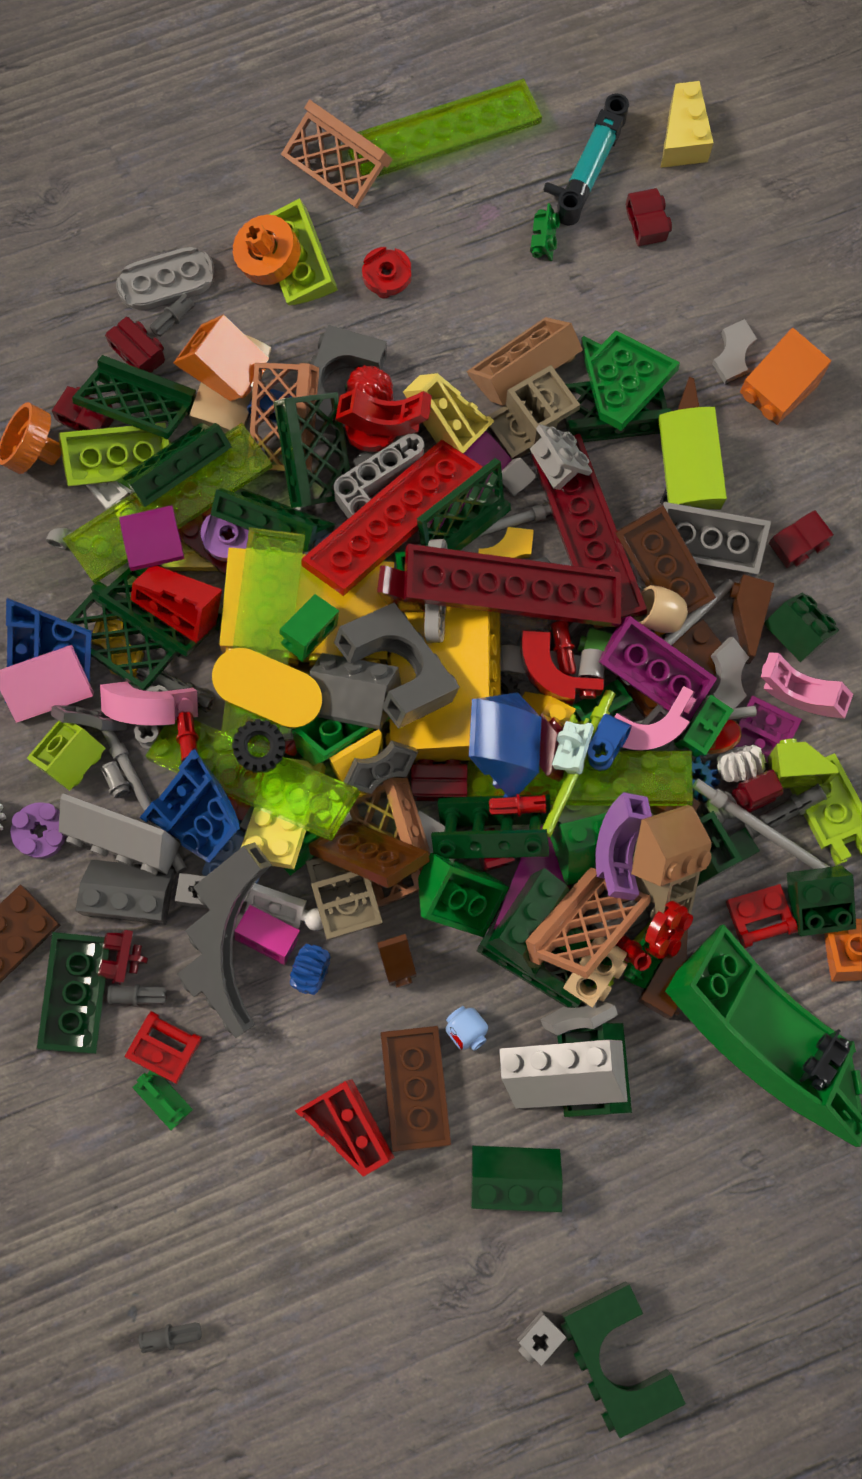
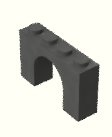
[310,325,387,440]
[334,603,460,729]

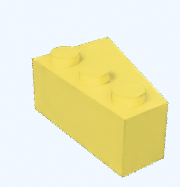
[660,81,713,168]
[403,373,494,453]

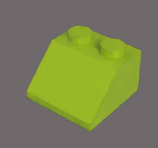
[27,720,106,791]
[768,739,839,788]

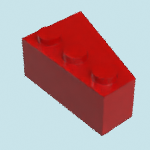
[131,565,222,643]
[295,1079,395,1177]

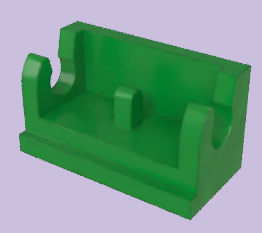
[279,594,339,662]
[571,679,633,723]
[674,695,734,757]

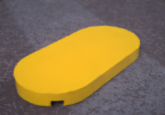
[212,648,322,729]

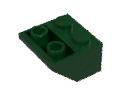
[764,592,840,663]
[697,811,743,887]
[787,865,856,936]

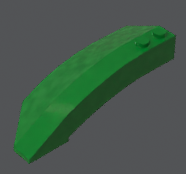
[665,924,862,1147]

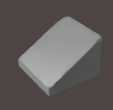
[502,458,537,496]

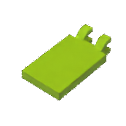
[790,753,862,866]

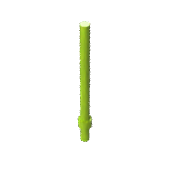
[542,690,615,837]

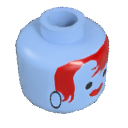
[446,1006,488,1051]

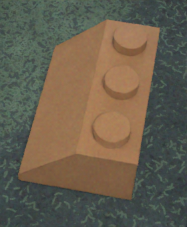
[631,805,712,886]

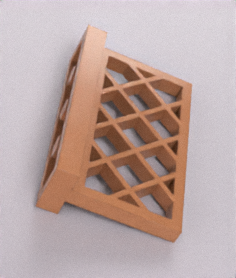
[281,99,393,209]
[247,362,319,472]
[346,777,431,907]
[526,867,651,979]

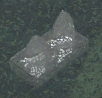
[500,613,556,645]

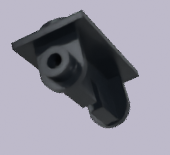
[799,1029,850,1091]

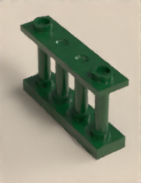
[431,794,551,859]

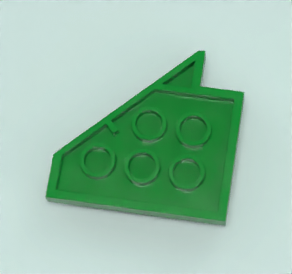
[581,330,680,431]

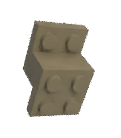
[486,365,580,459]
[633,838,700,920]
[306,858,383,941]

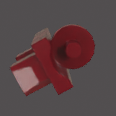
[98,930,148,985]

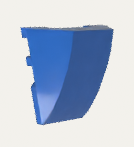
[5,598,92,703]
[469,692,542,798]
[140,749,240,863]

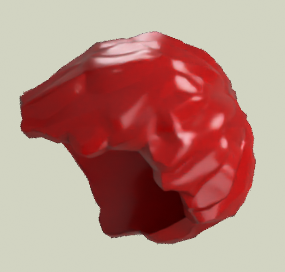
[347,365,393,401]

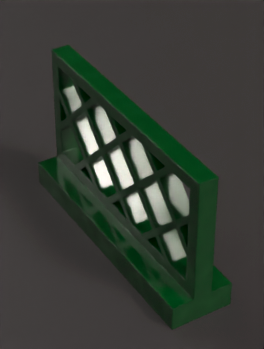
[72,355,196,439]
[565,381,671,443]
[273,392,351,508]
[116,423,232,507]
[417,458,511,551]
[210,488,336,552]
[98,565,223,657]
[66,580,185,691]
[477,912,593,1008]

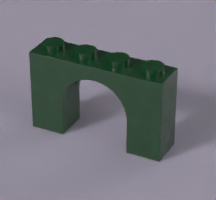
[560,1281,686,1438]

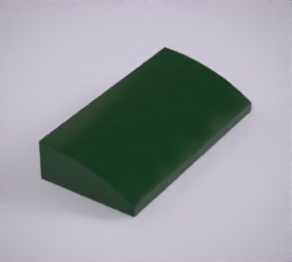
[37,932,109,1054]

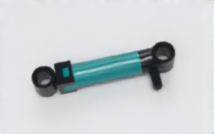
[543,93,629,226]

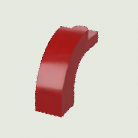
[335,388,432,436]
[521,631,604,705]

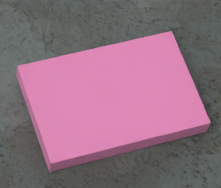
[0,645,94,723]

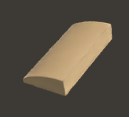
[189,334,271,438]

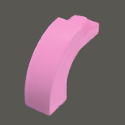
[761,652,853,719]
[100,681,198,725]
[615,686,697,750]

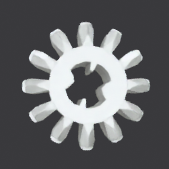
[717,745,766,782]

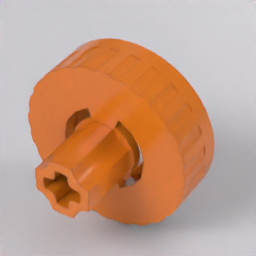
[232,214,301,285]
[0,402,61,474]

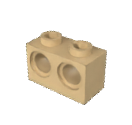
[563,937,627,1008]

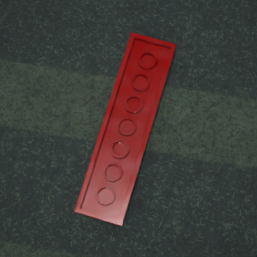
[301,439,483,596]

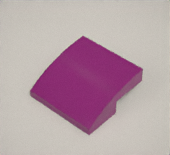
[119,505,185,571]
[735,695,802,763]

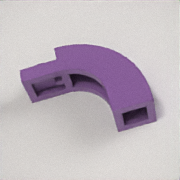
[596,792,652,900]

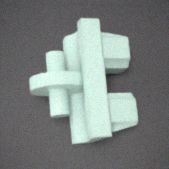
[552,721,594,774]

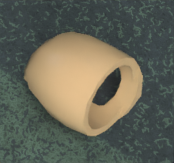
[634,585,688,637]

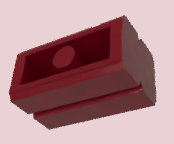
[105,316,165,373]
[411,759,467,801]

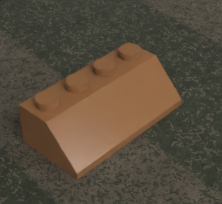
[467,317,583,406]

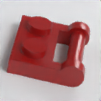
[725,884,798,949]
[124,1011,202,1085]

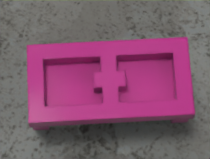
[234,905,300,965]

